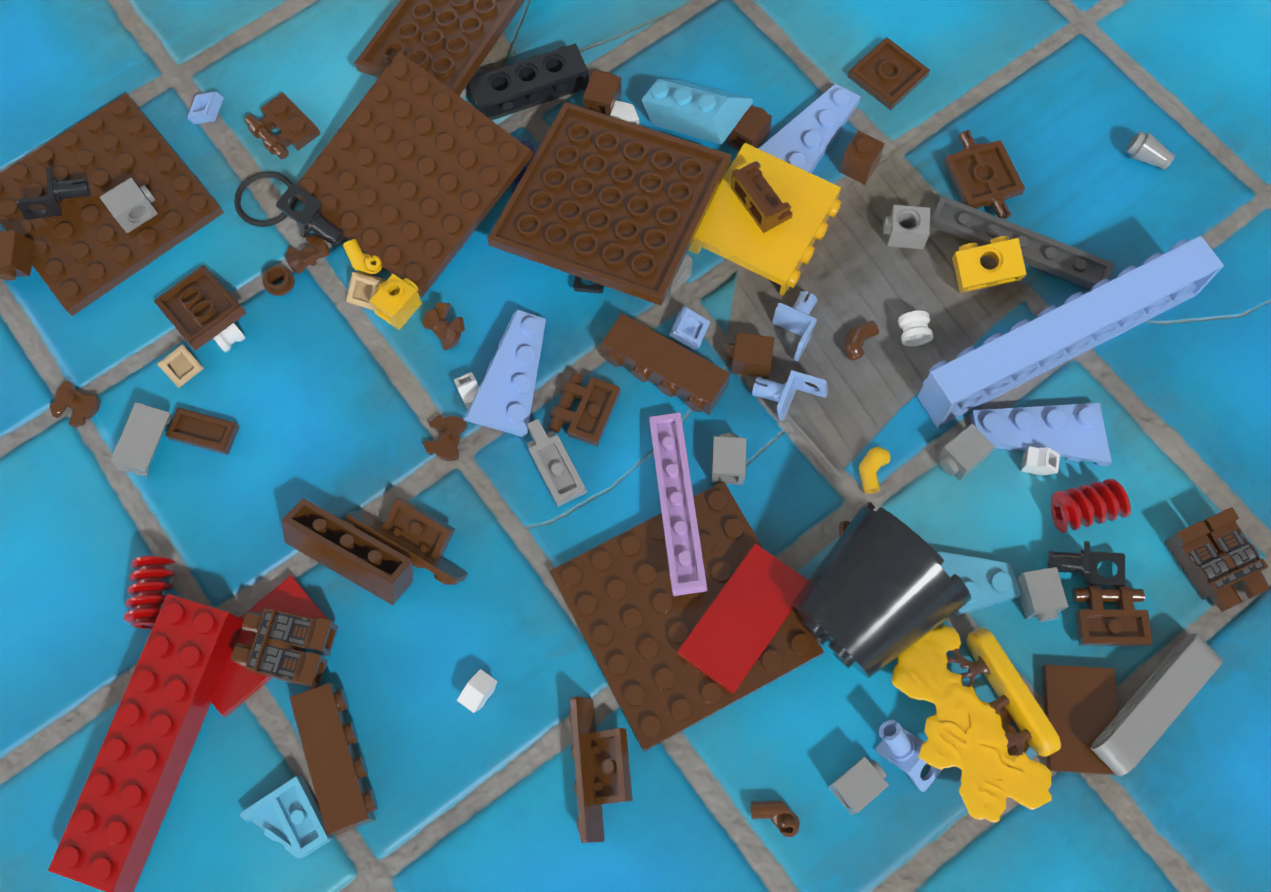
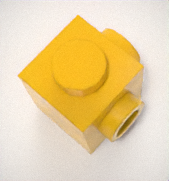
[369,274,422,330]

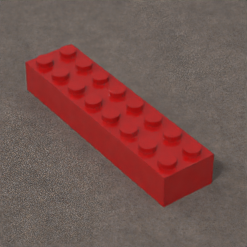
[48,594,243,892]

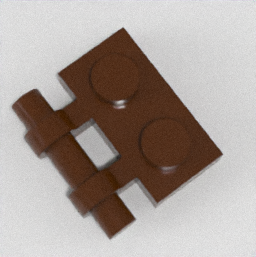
[244,92,320,159]
[548,372,621,447]
[1072,585,1153,646]

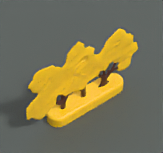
[891,625,1061,822]

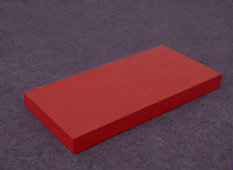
[677,544,808,695]
[211,575,329,717]

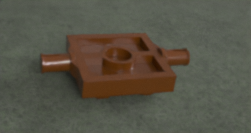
[944,130,1025,219]

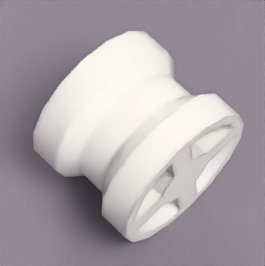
[898,310,933,347]
[213,323,246,353]

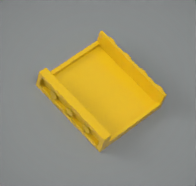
[688,143,842,296]

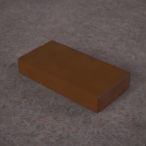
[165,407,240,455]

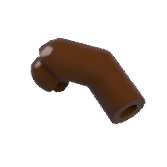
[843,320,879,360]
[750,800,800,837]

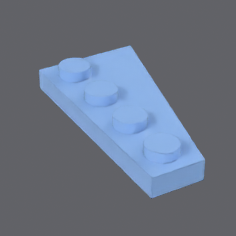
[758,84,861,173]
[463,310,546,437]
[970,403,1112,467]

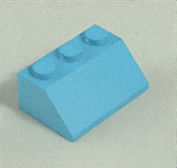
[641,79,753,145]

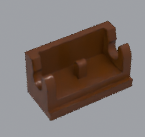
[731,161,793,233]

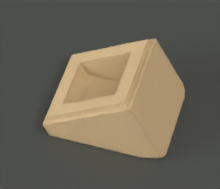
[346,272,387,310]
[158,344,204,388]

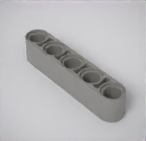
[1090,633,1223,777]

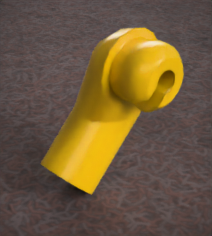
[342,239,382,275]
[859,447,891,494]

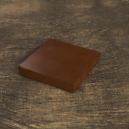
[848,37,930,110]

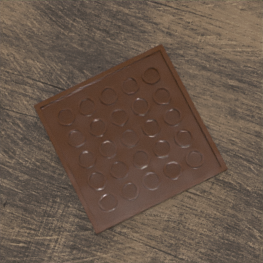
[296,51,534,298]
[0,93,224,316]
[487,102,731,305]
[550,481,824,752]

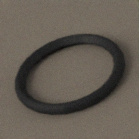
[234,172,297,227]

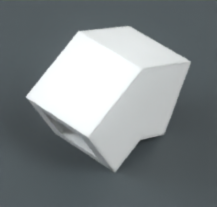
[610,100,639,125]
[454,372,479,410]
[1021,446,1060,476]
[457,669,497,713]

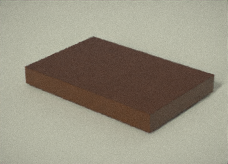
[154,265,246,351]
[1042,664,1118,776]

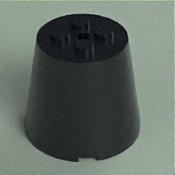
[792,502,971,678]

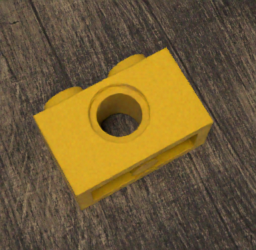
[952,236,1026,293]

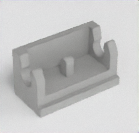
[110,402,172,477]

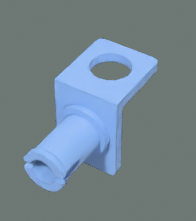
[772,291,817,361]
[752,370,828,421]
[876,720,942,792]

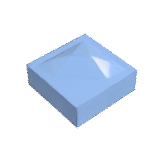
[187,91,224,125]
[669,307,710,350]

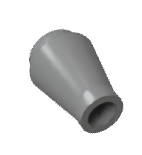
[1126,131,1175,170]

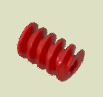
[1050,478,1131,533]
[123,556,175,629]

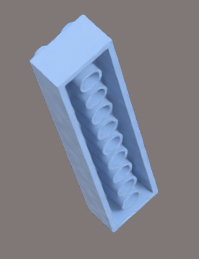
[917,236,1224,428]

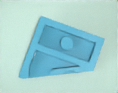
[937,552,1023,616]
[239,776,334,859]

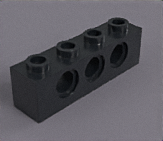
[468,43,589,120]

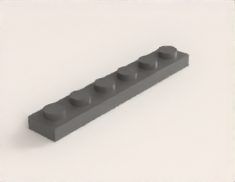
[930,196,1115,290]

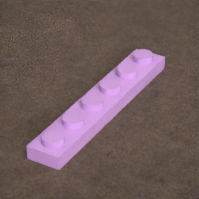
[649,412,707,596]

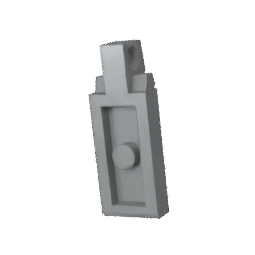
[527,419,587,507]

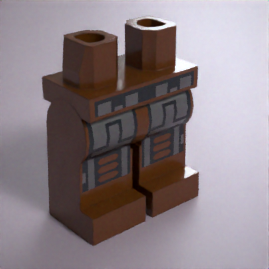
[1164,507,1270,612]
[231,608,338,689]

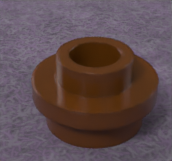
[263,266,295,296]

